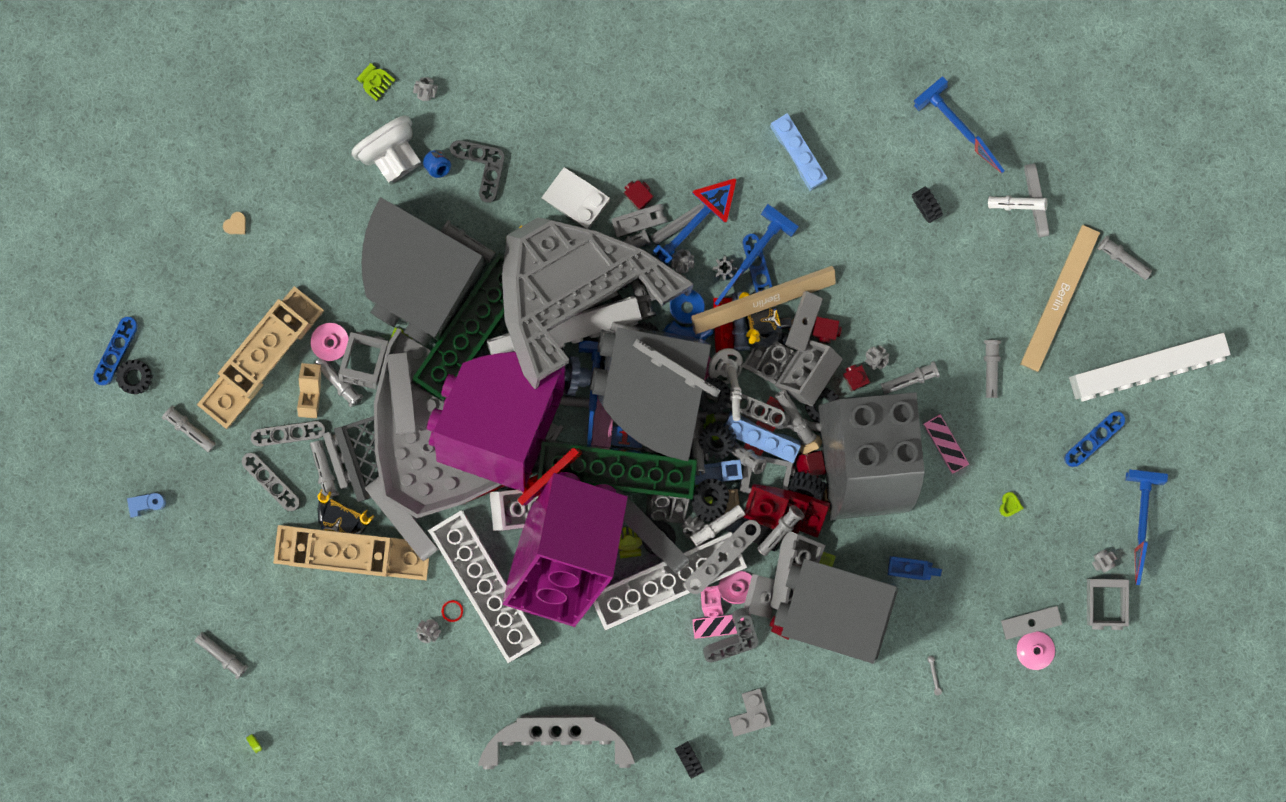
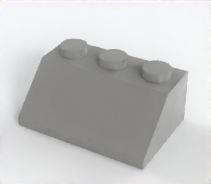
[775,340,843,406]

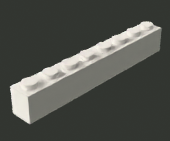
[487,296,642,355]

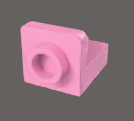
[701,585,723,617]

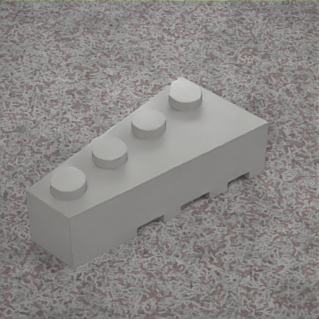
[770,531,826,610]

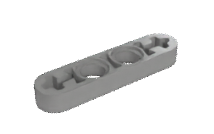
[1024,163,1049,238]
[251,421,326,447]
[242,453,300,511]

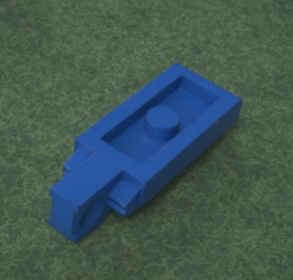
[887,556,942,580]

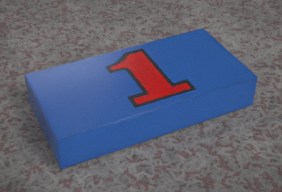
[611,426,642,448]

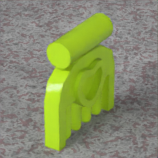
[356,63,396,102]
[618,527,642,559]

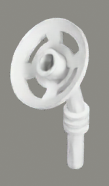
[708,348,743,421]

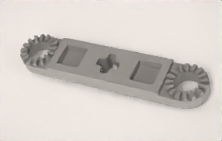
[633,339,721,397]
[686,520,761,594]

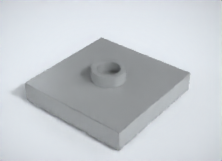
[744,574,775,618]

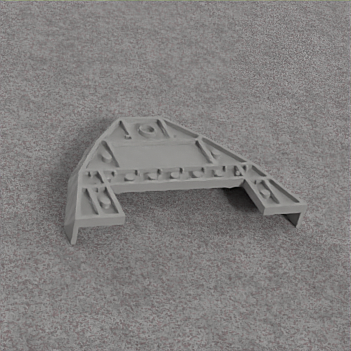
[502,217,693,389]
[374,328,563,518]

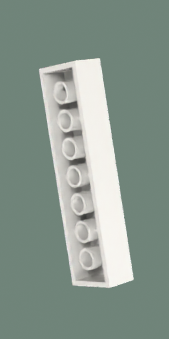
[1069,333,1231,402]
[428,510,542,663]
[593,532,747,630]

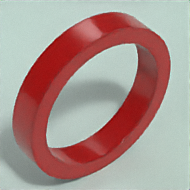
[441,600,463,622]

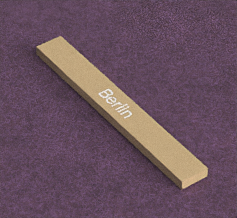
[1020,225,1100,372]
[692,266,836,334]

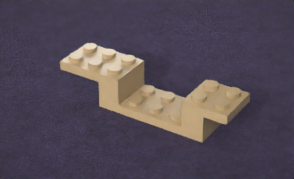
[197,286,324,429]
[273,525,430,581]

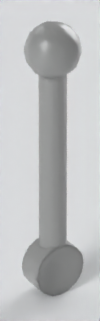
[927,656,942,695]

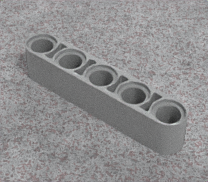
[706,380,789,429]
[365,477,439,562]

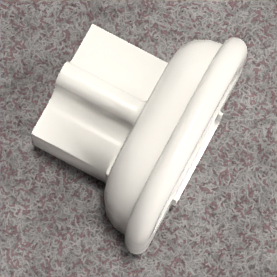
[351,115,422,185]

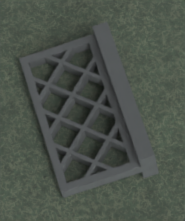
[334,416,378,502]

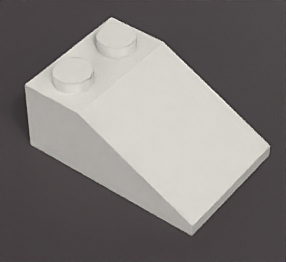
[542,167,610,229]
[490,489,538,530]

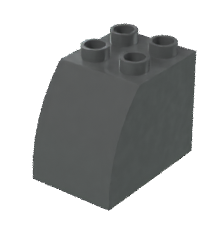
[361,197,487,347]
[590,322,711,461]
[818,392,925,520]
[774,559,899,664]

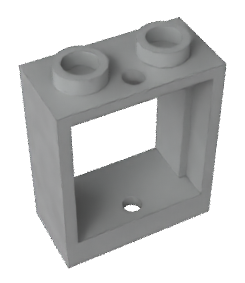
[339,332,388,390]
[739,455,795,493]
[1087,579,1129,630]

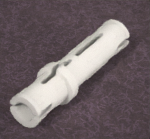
[988,195,1047,211]
[690,505,745,547]

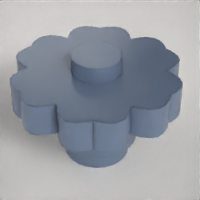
[565,356,592,395]

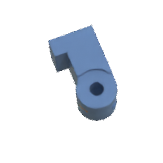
[127,493,166,518]

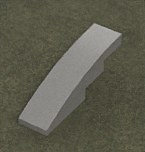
[387,353,416,435]

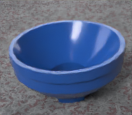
[670,290,705,324]

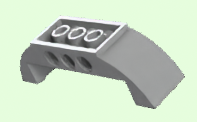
[478,715,635,769]

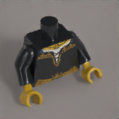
[739,292,792,348]
[317,489,374,535]

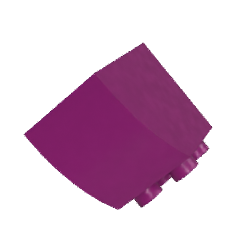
[427,352,565,492]
[502,472,628,627]

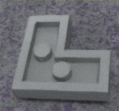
[729,688,771,737]

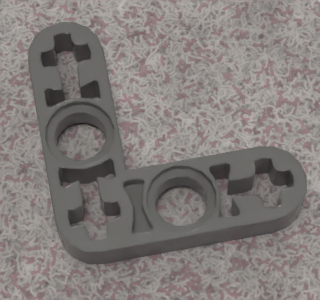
[450,140,505,203]
[703,608,758,663]

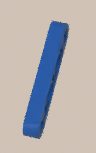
[742,234,772,293]
[93,317,138,386]
[1064,412,1125,467]

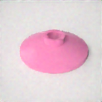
[311,323,349,361]
[718,571,752,604]
[1017,631,1055,670]

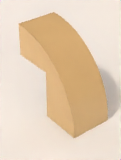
[297,363,321,418]

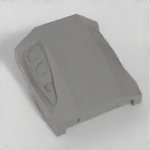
[741,342,796,385]
[646,494,690,523]

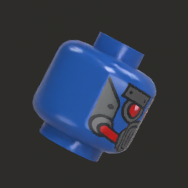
[423,150,451,178]

